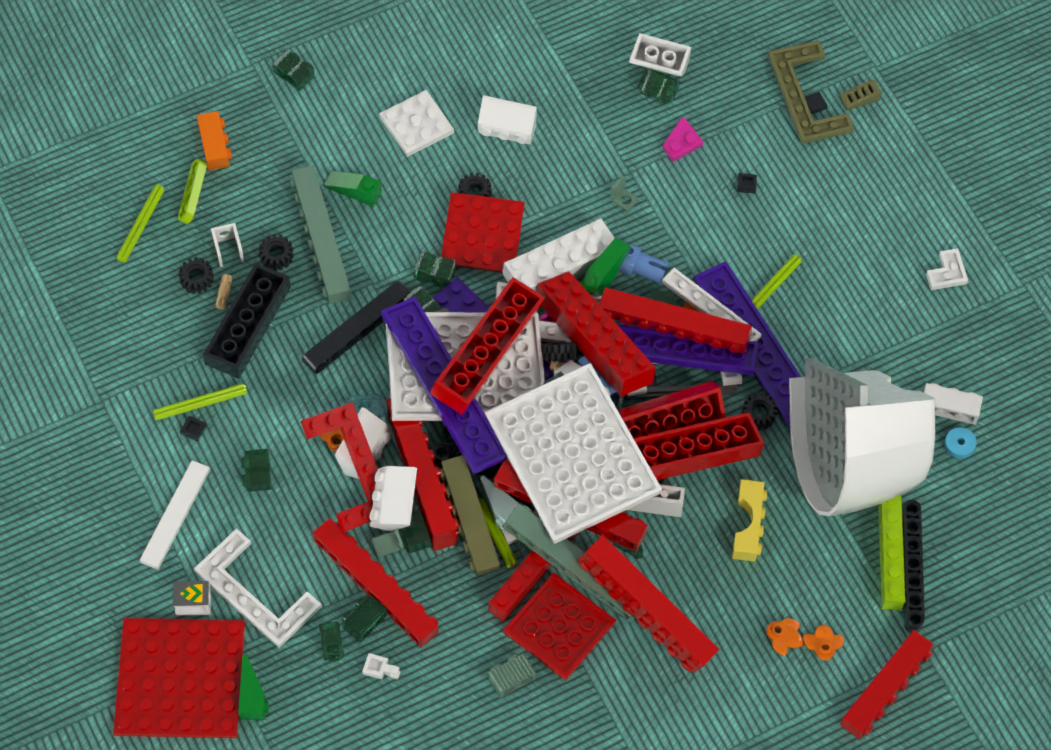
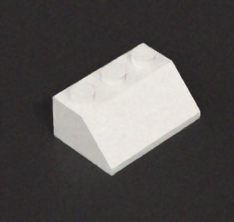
[629,33,691,77]
[478,95,537,145]
[335,407,391,479]
[370,466,417,532]

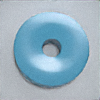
[944,427,977,459]

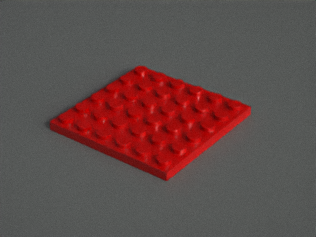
[113,618,245,739]

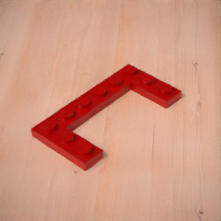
[300,402,378,533]

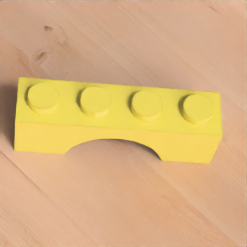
[732,479,767,562]

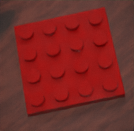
[440,192,525,273]
[503,573,616,681]

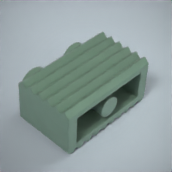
[488,653,536,698]

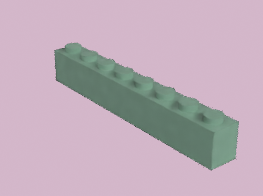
[290,165,351,304]
[501,504,636,623]

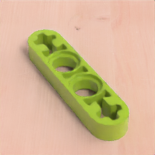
[178,159,207,224]

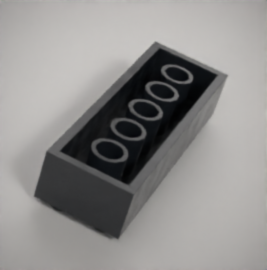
[203,263,291,379]

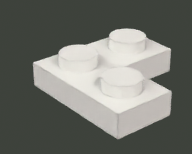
[926,248,968,290]

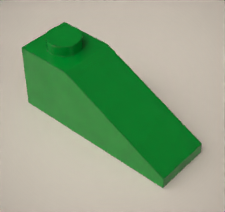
[324,171,382,207]
[581,238,631,296]
[238,655,269,720]

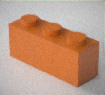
[197,111,232,171]

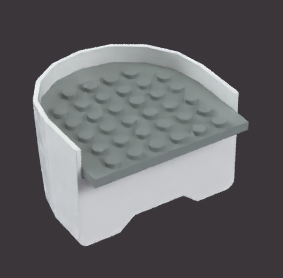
[789,358,935,516]

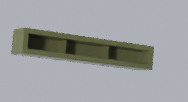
[439,455,500,576]

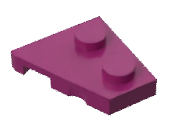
[663,117,703,162]

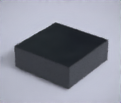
[805,92,828,115]
[737,173,757,194]
[180,416,207,442]

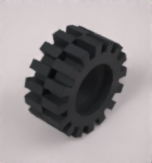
[458,173,492,197]
[259,234,294,271]
[179,257,214,294]
[541,342,576,361]
[742,393,778,431]

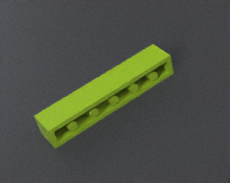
[878,495,905,610]

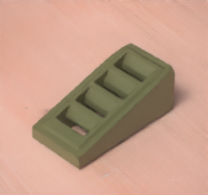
[839,79,881,110]

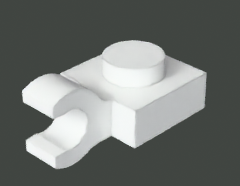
[362,653,400,679]

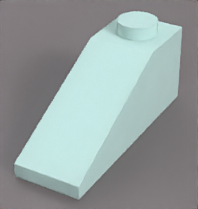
[481,476,519,534]

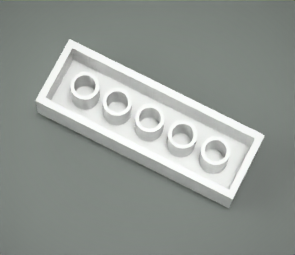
[503,219,614,291]

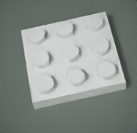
[379,90,454,157]

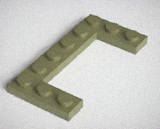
[768,40,854,144]

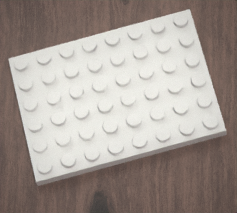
[386,312,545,421]
[485,363,662,544]

